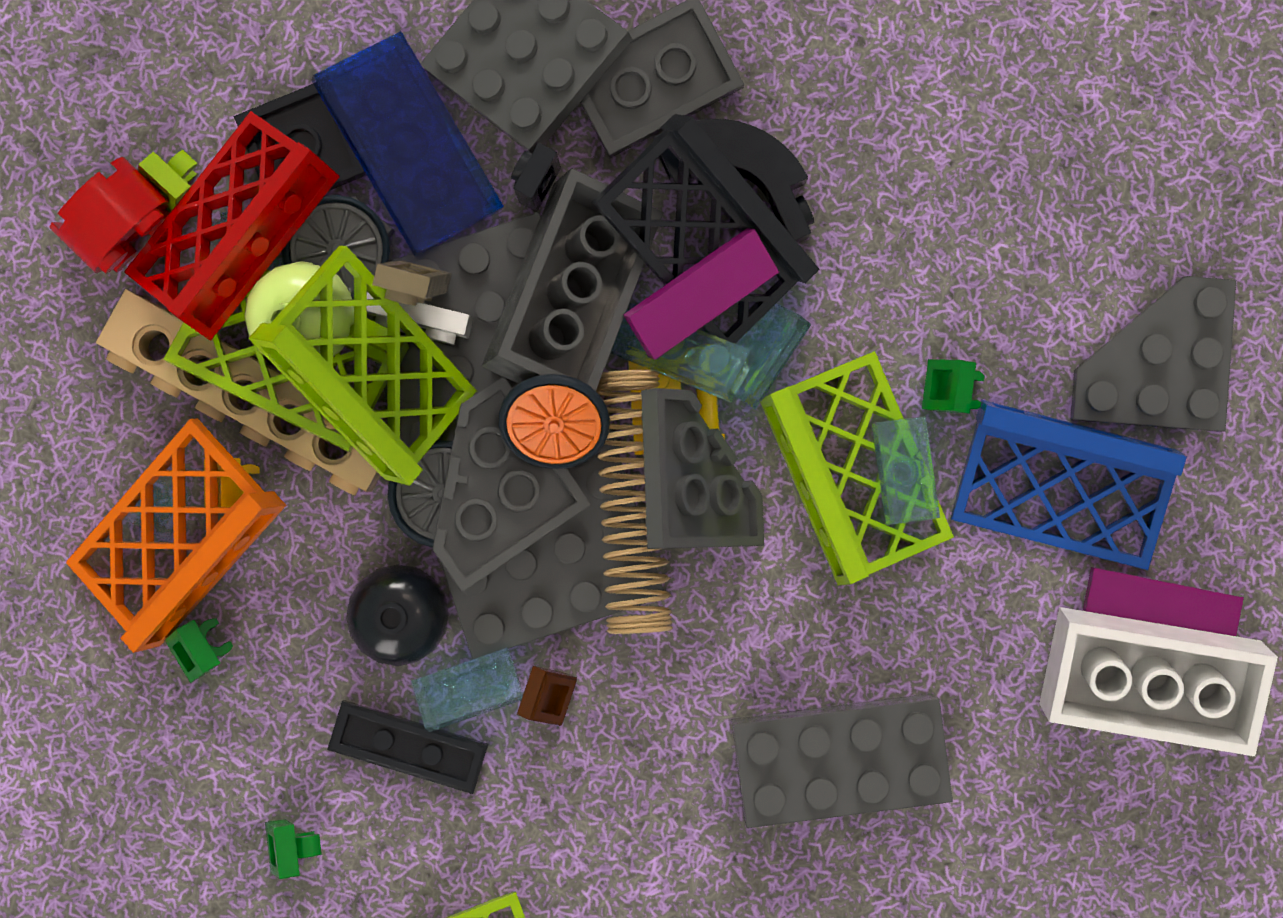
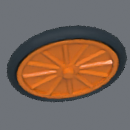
[499,374,610,469]

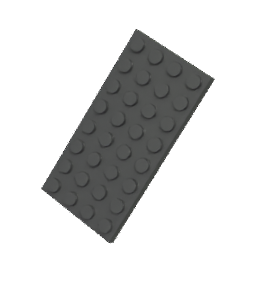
[367,212,664,660]

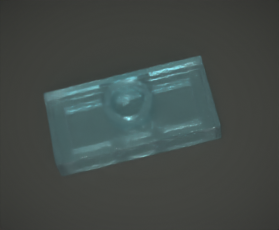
[872,416,940,525]

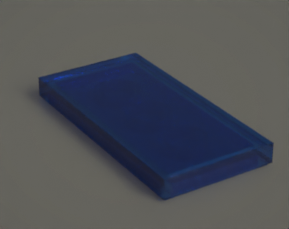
[311,31,504,257]

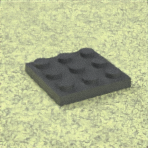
[420,0,633,154]

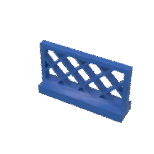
[951,399,1187,570]

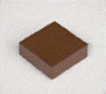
[517,666,577,726]

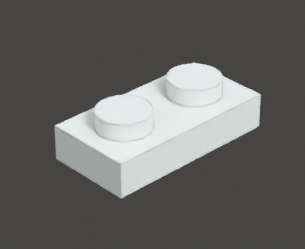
[367,292,474,345]

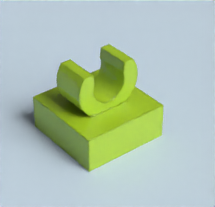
[138,150,198,212]

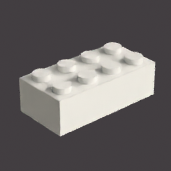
[1039,607,1278,756]

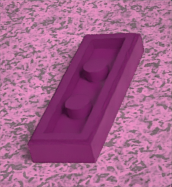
[623,228,779,360]
[1083,567,1244,636]

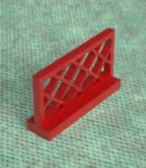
[124,111,340,341]

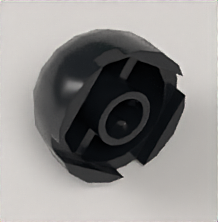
[346,564,449,666]

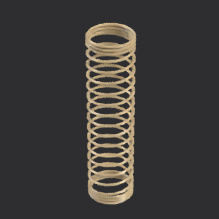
[596,370,673,634]

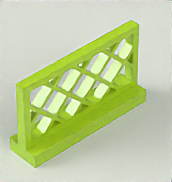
[248,245,477,486]
[164,269,409,453]
[760,351,954,586]

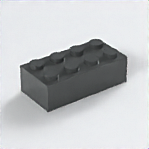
[481,168,664,391]
[731,693,953,828]

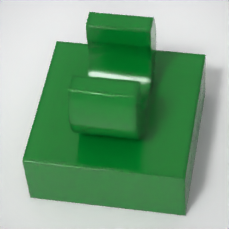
[922,359,985,414]
[164,618,233,683]
[265,819,322,879]

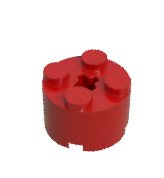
[49,157,170,274]

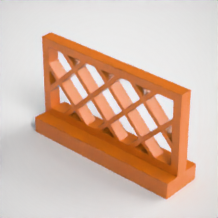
[66,418,287,653]

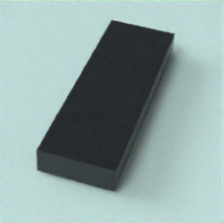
[327,700,489,794]

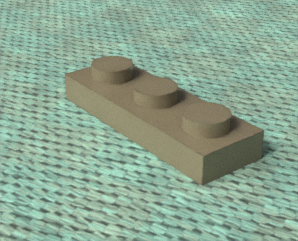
[372,260,452,306]

